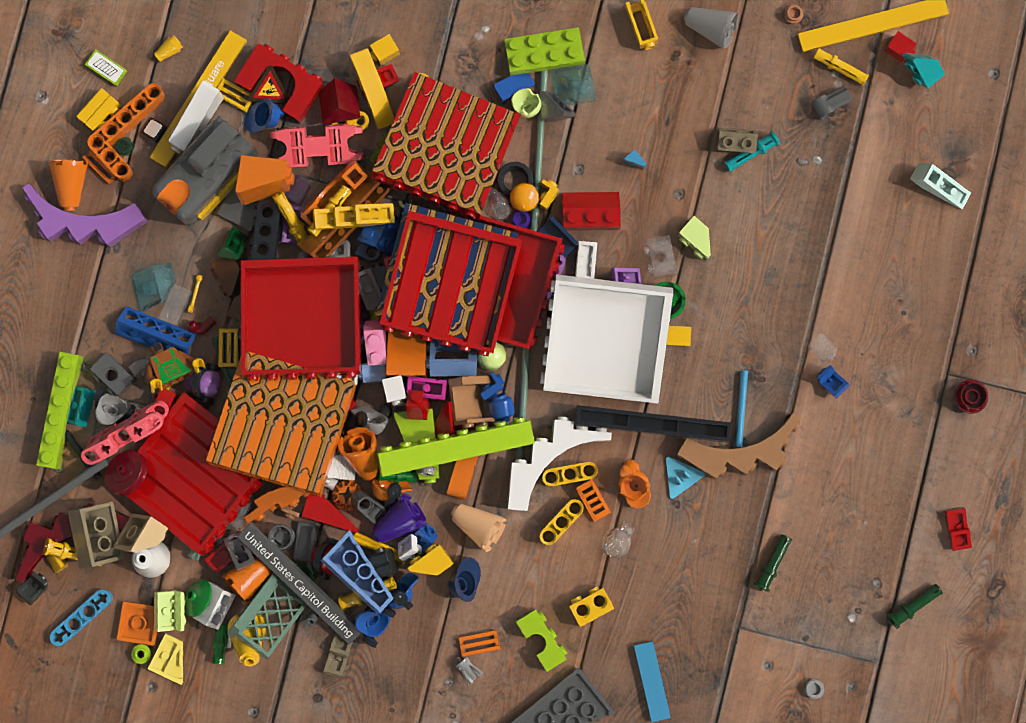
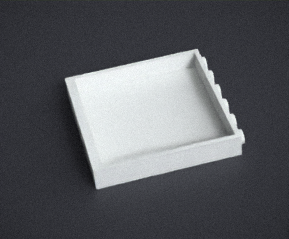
[540,275,673,403]

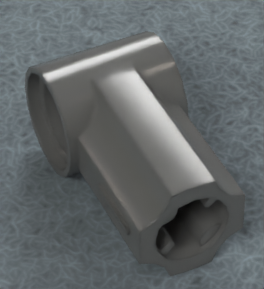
[811,86,852,120]

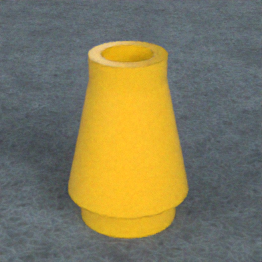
[154,35,183,62]

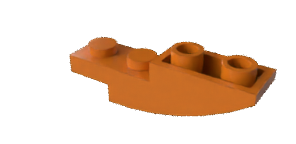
[244,485,310,524]

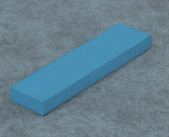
[634,641,671,722]

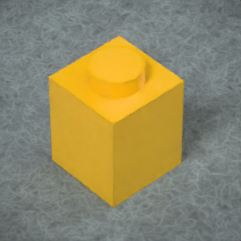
[369,34,400,65]

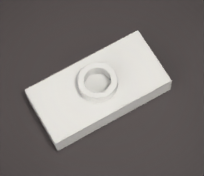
[575,241,597,279]

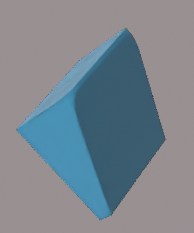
[623,150,646,170]

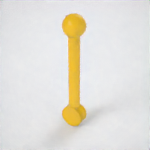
[188,275,203,313]

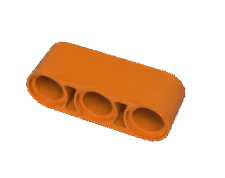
[447,456,478,500]

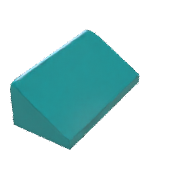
[67,386,95,427]

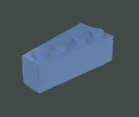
[321,530,394,614]

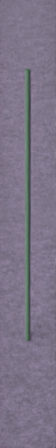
[516,70,548,460]

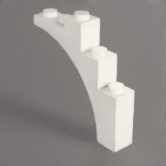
[507,417,612,511]

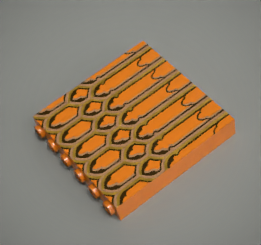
[206,351,356,497]

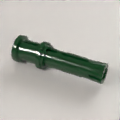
[753,534,793,593]
[887,583,943,629]

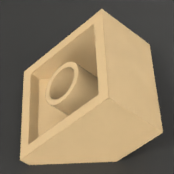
[113,514,168,552]

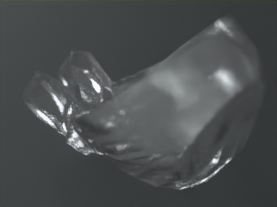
[484,186,513,221]
[602,521,635,558]

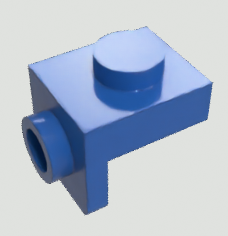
[817,365,850,399]

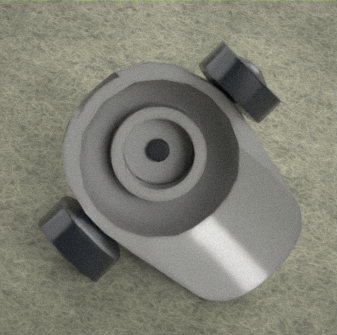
[93,386,136,425]
[350,403,392,436]

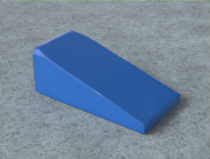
[493,73,535,104]

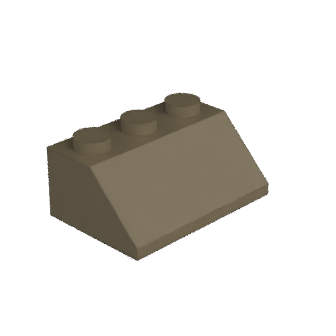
[68,502,125,569]

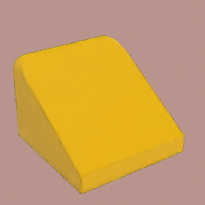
[46,554,68,573]

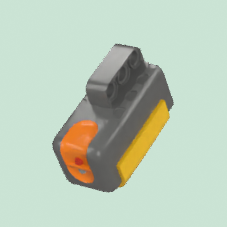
[152,115,259,225]

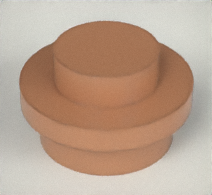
[784,5,803,24]

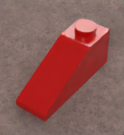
[302,494,360,533]

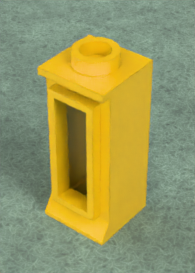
[625,0,658,50]

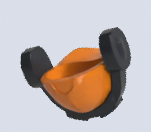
[372,466,413,506]

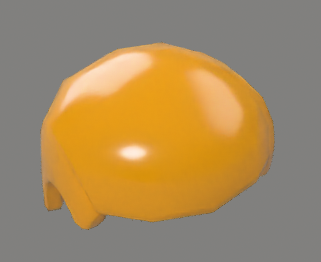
[510,183,539,212]

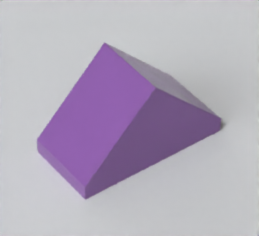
[610,268,642,284]

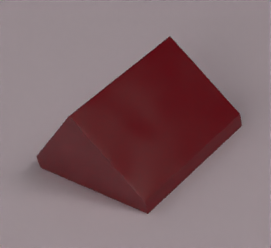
[319,78,361,125]

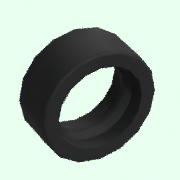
[497,162,533,198]

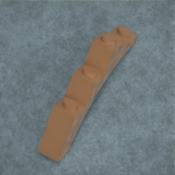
[676,413,800,479]

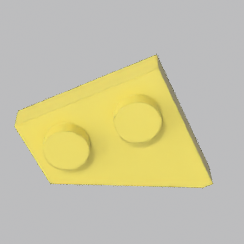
[148,633,183,685]

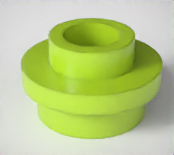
[131,644,151,664]

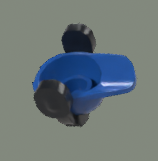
[381,573,419,610]
[355,606,396,648]

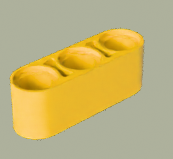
[542,462,598,487]
[540,499,584,545]

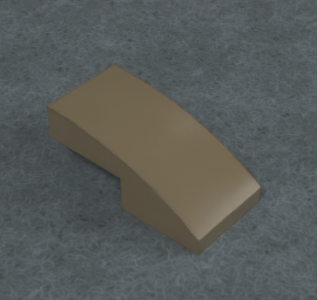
[323,633,353,679]

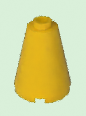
[227,615,266,666]

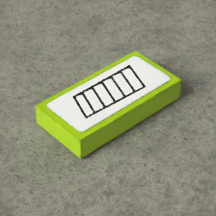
[85,49,128,86]

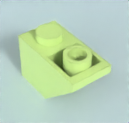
[678,216,711,260]

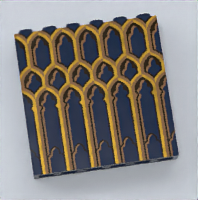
[375,203,518,345]

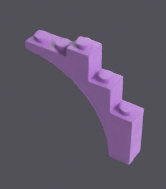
[23,184,148,247]

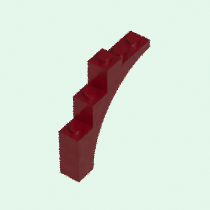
[15,503,130,582]

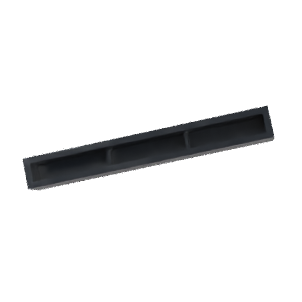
[575,405,732,443]

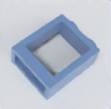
[426,339,477,376]

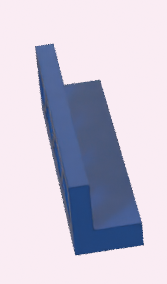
[115,306,197,355]

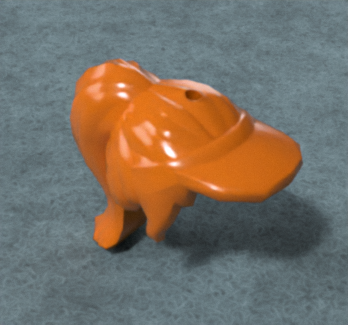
[618,459,651,509]

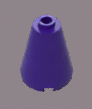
[372,493,427,543]

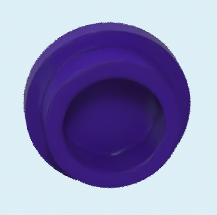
[511,211,530,228]

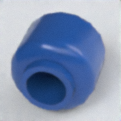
[488,393,515,422]

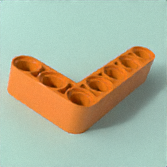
[87,83,165,182]

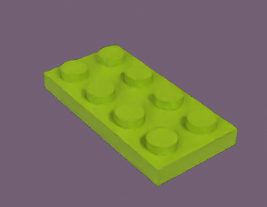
[504,27,585,76]

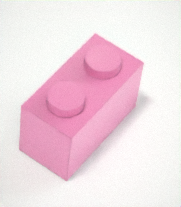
[364,320,387,366]

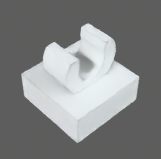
[398,534,422,561]

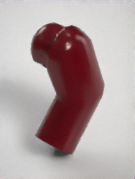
[187,316,217,334]

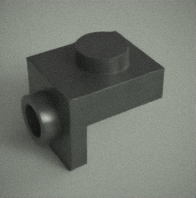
[16,571,48,606]

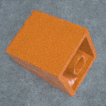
[235,155,295,205]
[386,330,427,378]

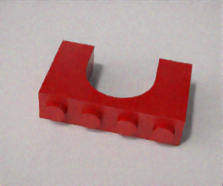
[234,43,324,124]

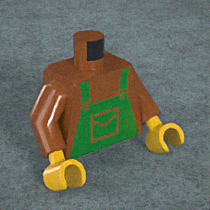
[145,343,206,393]

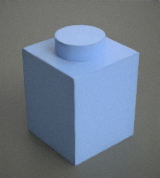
[359,363,387,384]

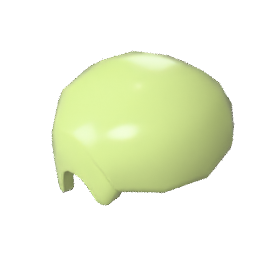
[511,88,541,118]
[477,342,506,371]

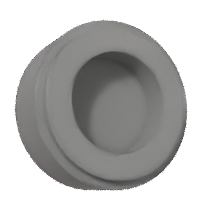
[804,679,824,699]

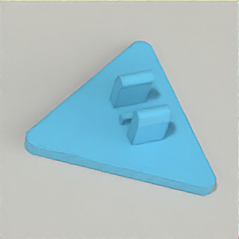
[666,457,705,499]

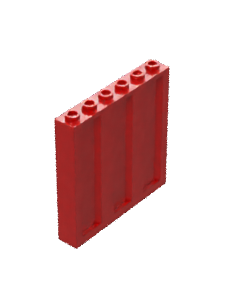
[379,211,522,357]
[126,392,262,556]

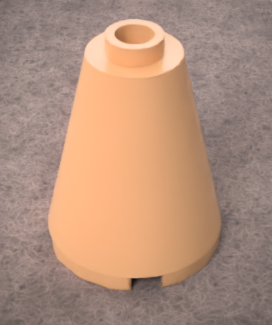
[451,504,506,552]

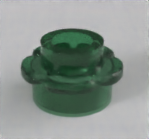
[116,137,135,156]

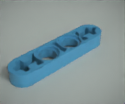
[50,589,113,646]

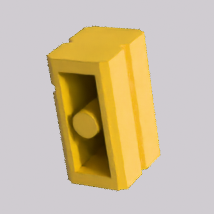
[76,88,121,132]

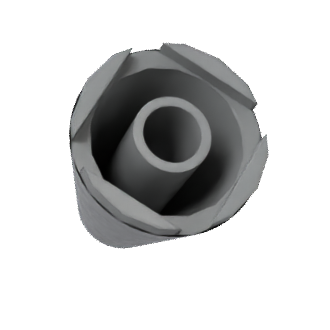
[684,7,739,49]

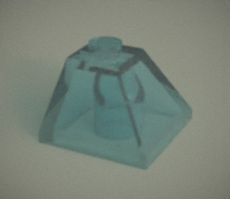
[551,64,596,106]
[132,264,176,312]

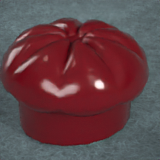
[954,379,988,414]

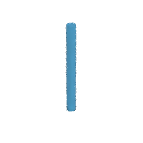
[734,370,748,447]

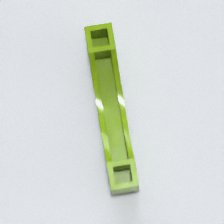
[36,352,84,470]

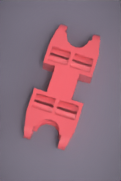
[269,124,365,167]
[81,401,169,465]

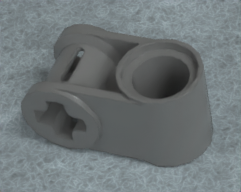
[351,491,388,525]

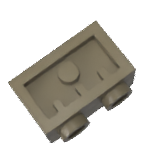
[717,127,758,153]

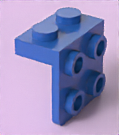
[357,214,401,257]

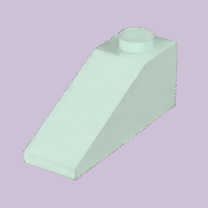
[910,163,971,209]

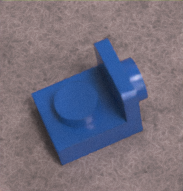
[481,372,505,401]
[412,522,438,556]

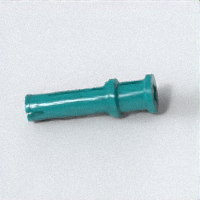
[724,130,781,172]

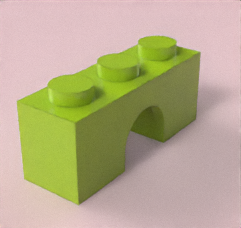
[516,609,568,672]

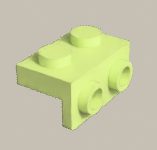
[154,590,186,632]

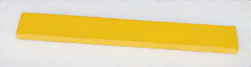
[797,0,949,53]

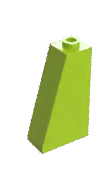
[394,409,440,484]

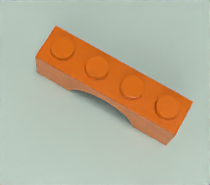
[300,159,368,226]

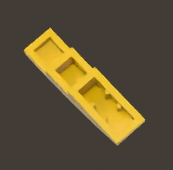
[350,48,395,130]
[313,203,395,230]

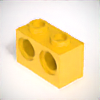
[569,586,614,627]

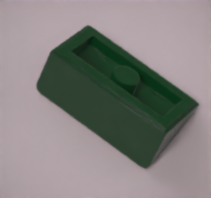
[216,226,248,260]

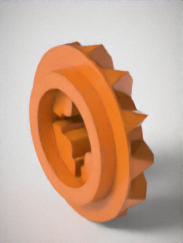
[332,480,362,511]

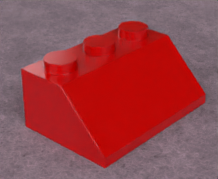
[562,192,621,231]

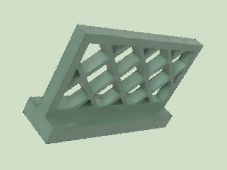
[227,573,307,660]

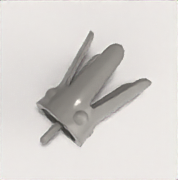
[456,657,483,686]

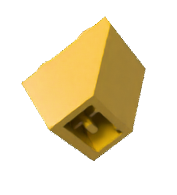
[408,544,455,576]

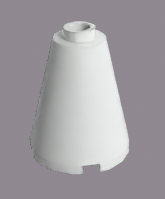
[132,542,170,578]

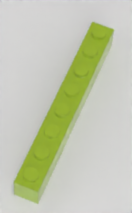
[376,417,535,477]

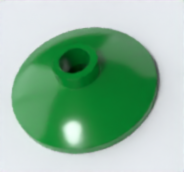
[184,579,212,617]

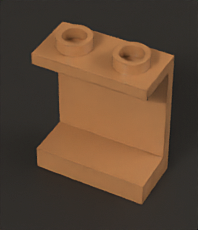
[449,376,495,429]

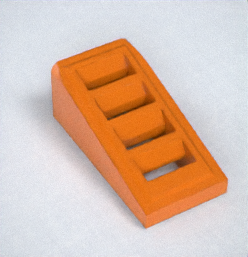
[575,479,611,522]

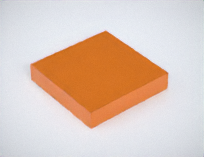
[117,601,158,646]

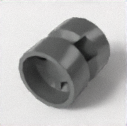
[268,525,296,550]

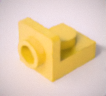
[539,179,559,211]

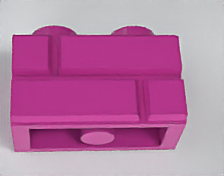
[406,376,448,401]

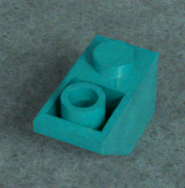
[903,53,945,88]

